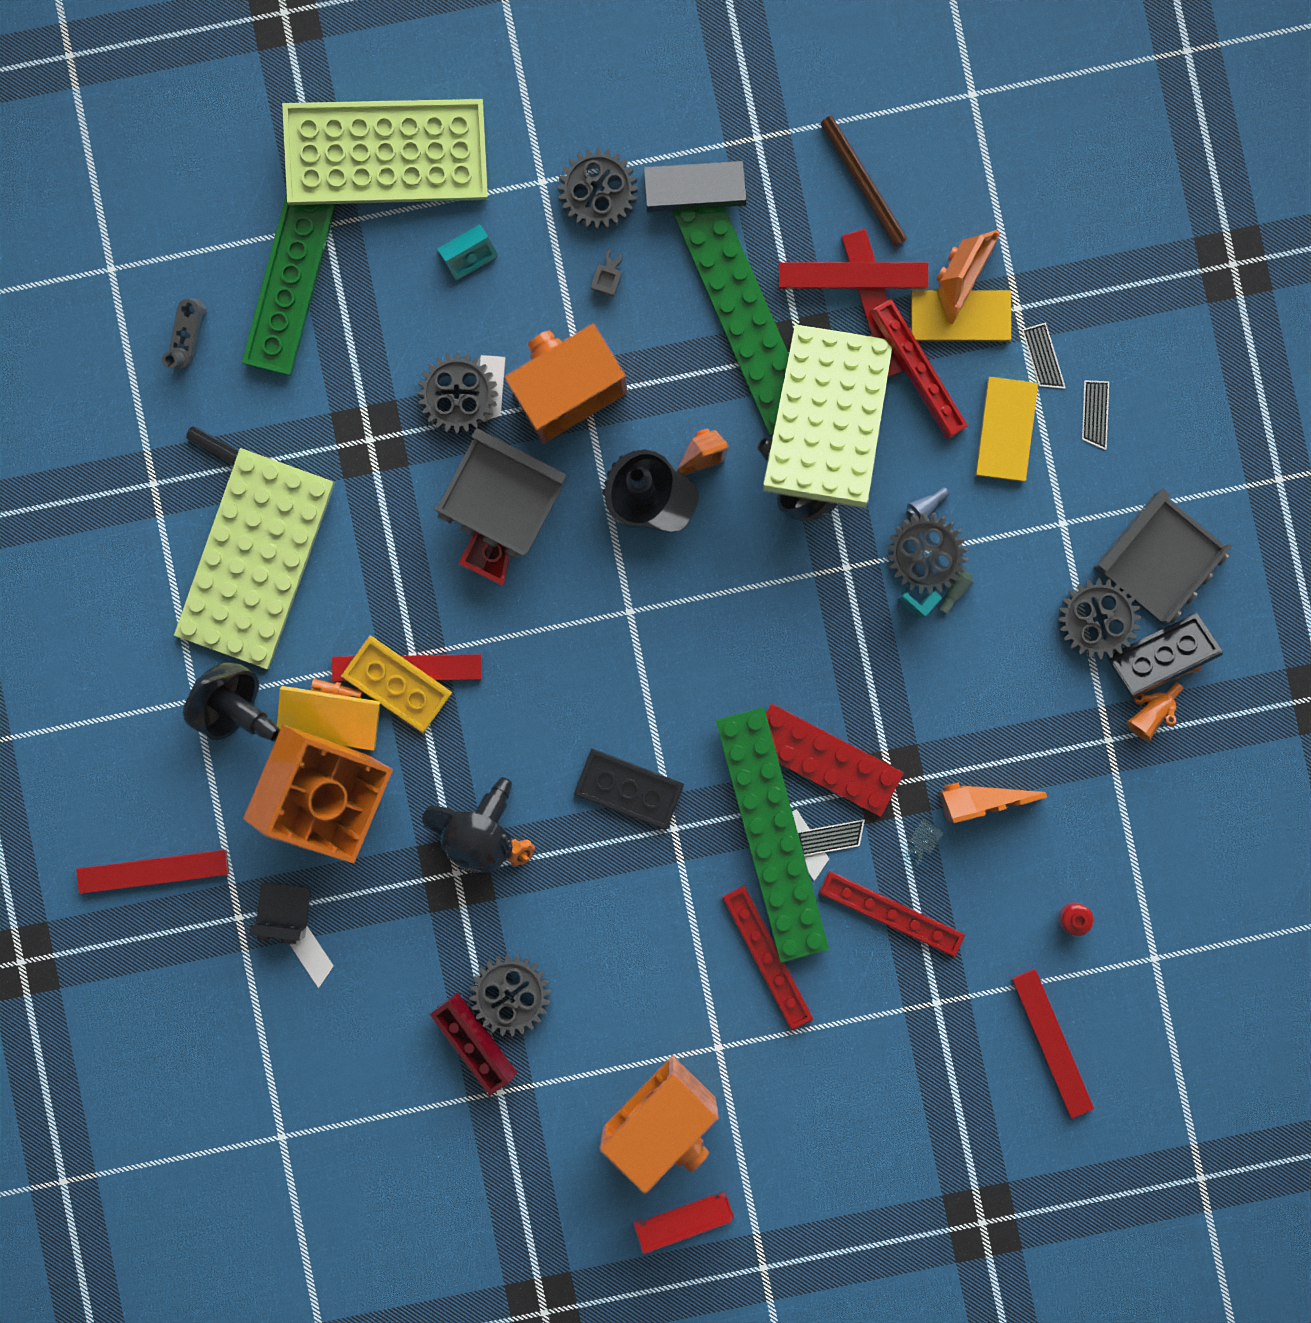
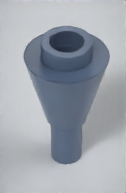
[906,487,949,520]

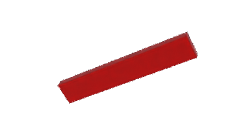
[841,228,905,377]
[779,262,928,289]
[870,299,968,440]
[332,654,482,682]
[76,849,229,894]
[819,871,965,957]
[722,885,813,1031]
[1011,969,1094,1119]

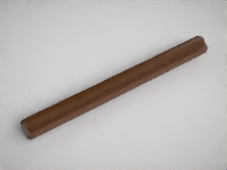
[821,116,907,246]

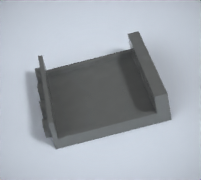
[434,428,567,559]
[1094,489,1232,624]

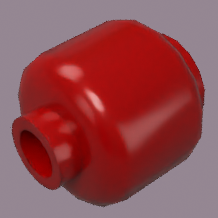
[1058,902,1094,936]

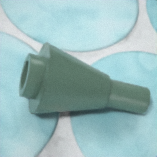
[940,571,974,613]

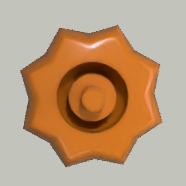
[507,839,535,867]

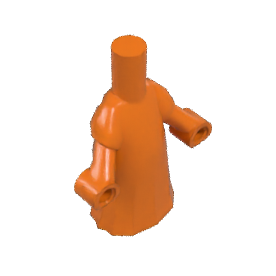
[1126,682,1183,741]

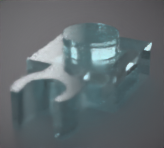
[905,819,944,865]

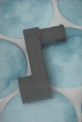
[162,299,207,369]

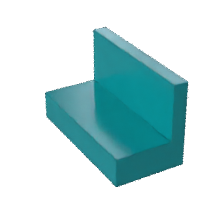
[437,224,498,280]
[897,591,942,619]

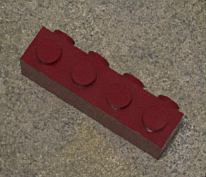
[430,992,518,1096]

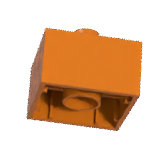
[505,323,628,444]
[243,724,393,864]
[600,1055,718,1193]

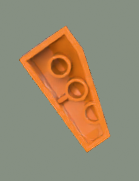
[677,429,728,476]
[939,782,1047,823]

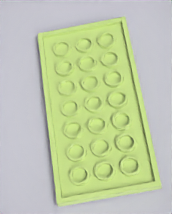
[282,99,488,205]
[763,325,892,508]
[174,448,335,669]

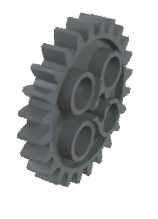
[558,148,638,231]
[417,353,498,435]
[887,512,969,594]
[1058,578,1142,660]
[469,953,551,1036]

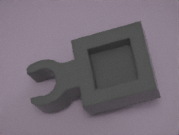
[590,249,622,297]

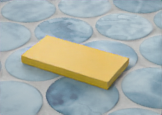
[911,290,1011,341]
[975,377,1038,482]
[341,635,452,733]
[277,686,380,751]

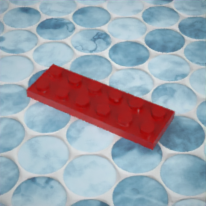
[766,703,904,817]

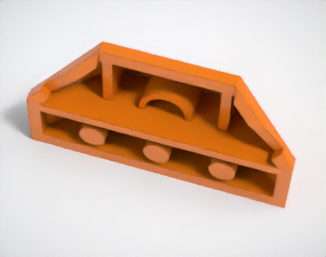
[937,230,1000,324]

